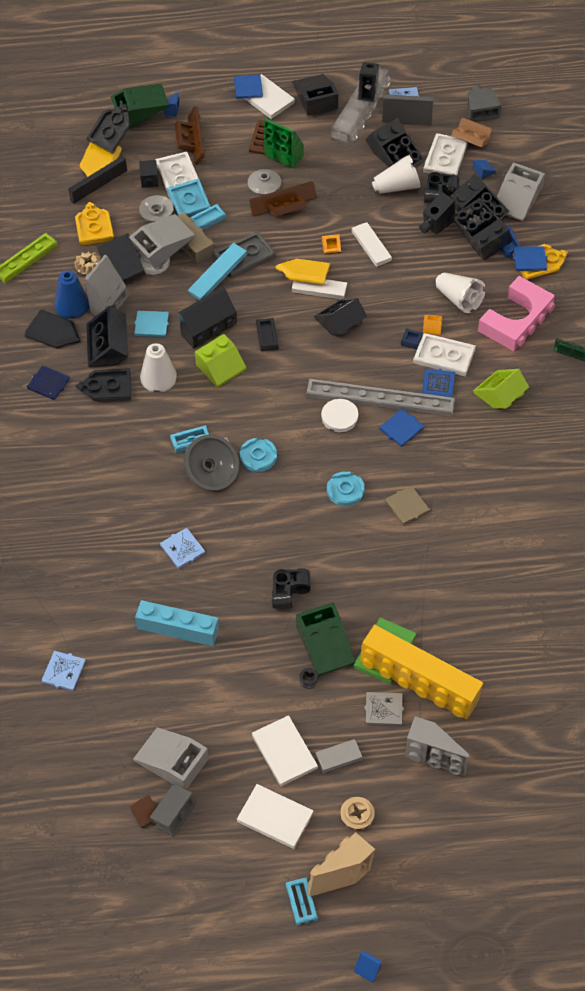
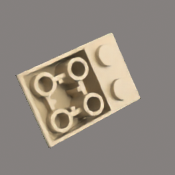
[307,832,375,897]

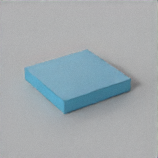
[167,178,211,217]

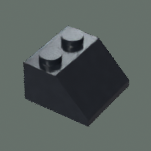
[314,298,367,336]

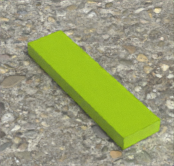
[0,233,58,284]

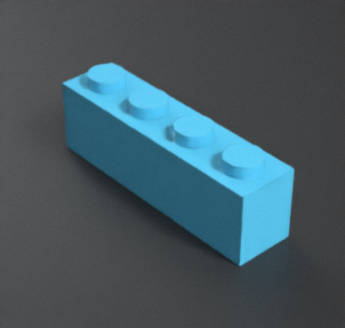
[135,600,219,647]

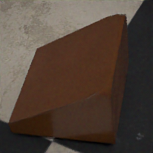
[130,795,156,828]

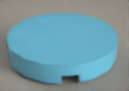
[240,438,277,472]
[327,472,365,506]

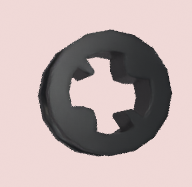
[300,668,318,689]

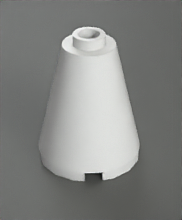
[372,155,421,194]
[436,273,485,314]
[140,344,177,392]

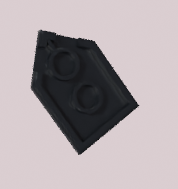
[86,104,131,154]
[25,310,81,348]
[76,368,131,401]

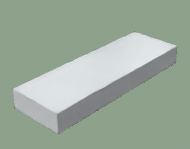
[352,222,392,267]
[292,280,347,299]

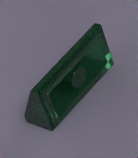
[554,338,585,361]

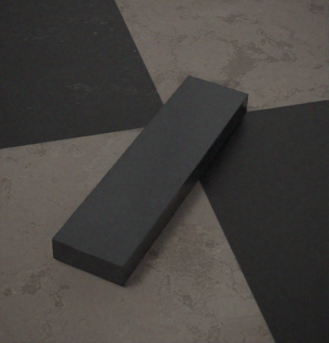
[68,156,127,204]

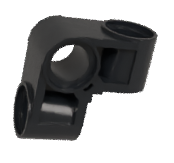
[424,172,460,203]
[272,568,311,608]

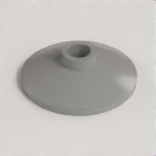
[248,169,281,195]
[139,195,174,222]

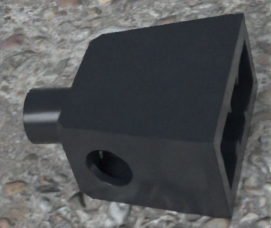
[358,62,379,102]
[419,192,455,234]

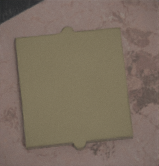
[385,486,430,525]

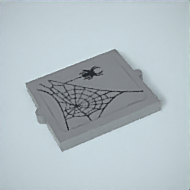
[364,692,404,726]

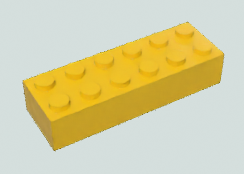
[360,624,483,720]

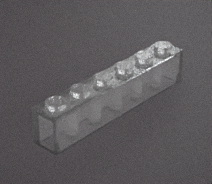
[331,67,390,147]

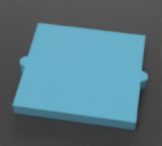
[134,311,169,337]

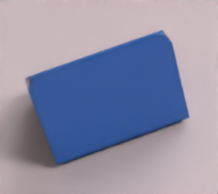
[164,93,180,116]
[473,160,496,179]
[354,951,382,982]

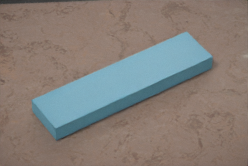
[188,243,247,300]

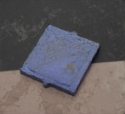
[27,365,70,400]

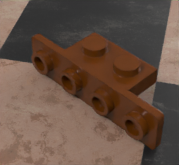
[175,106,205,164]
[249,181,316,217]

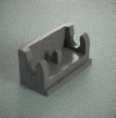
[149,784,197,837]

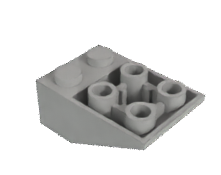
[497,162,545,222]
[129,214,195,269]
[85,255,128,316]
[405,716,469,775]
[133,727,209,790]

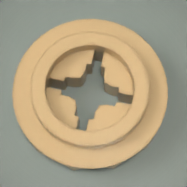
[74,251,101,275]
[340,797,375,830]

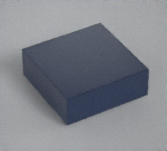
[401,329,423,350]

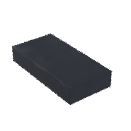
[256,318,279,352]

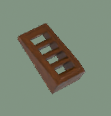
[249,120,265,155]

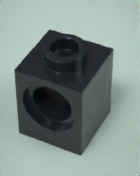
[139,160,158,188]

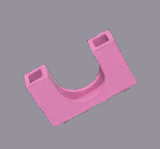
[478,276,555,351]

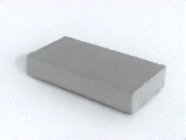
[316,739,362,773]

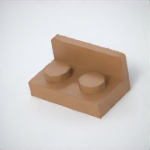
[451,118,492,147]

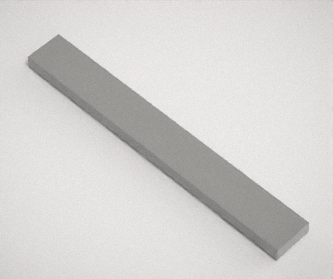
[306,379,455,416]

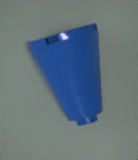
[54,271,89,319]

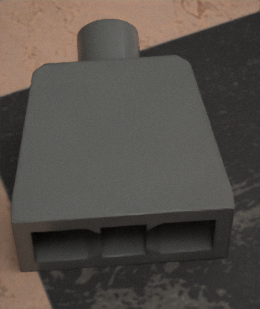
[467,85,501,121]

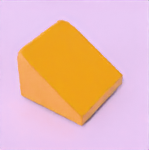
[321,234,341,254]
[423,315,442,335]

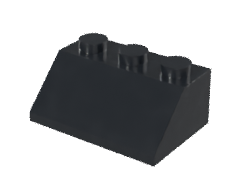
[179,287,237,348]
[86,306,128,367]

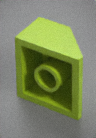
[195,334,247,388]
[473,369,529,409]

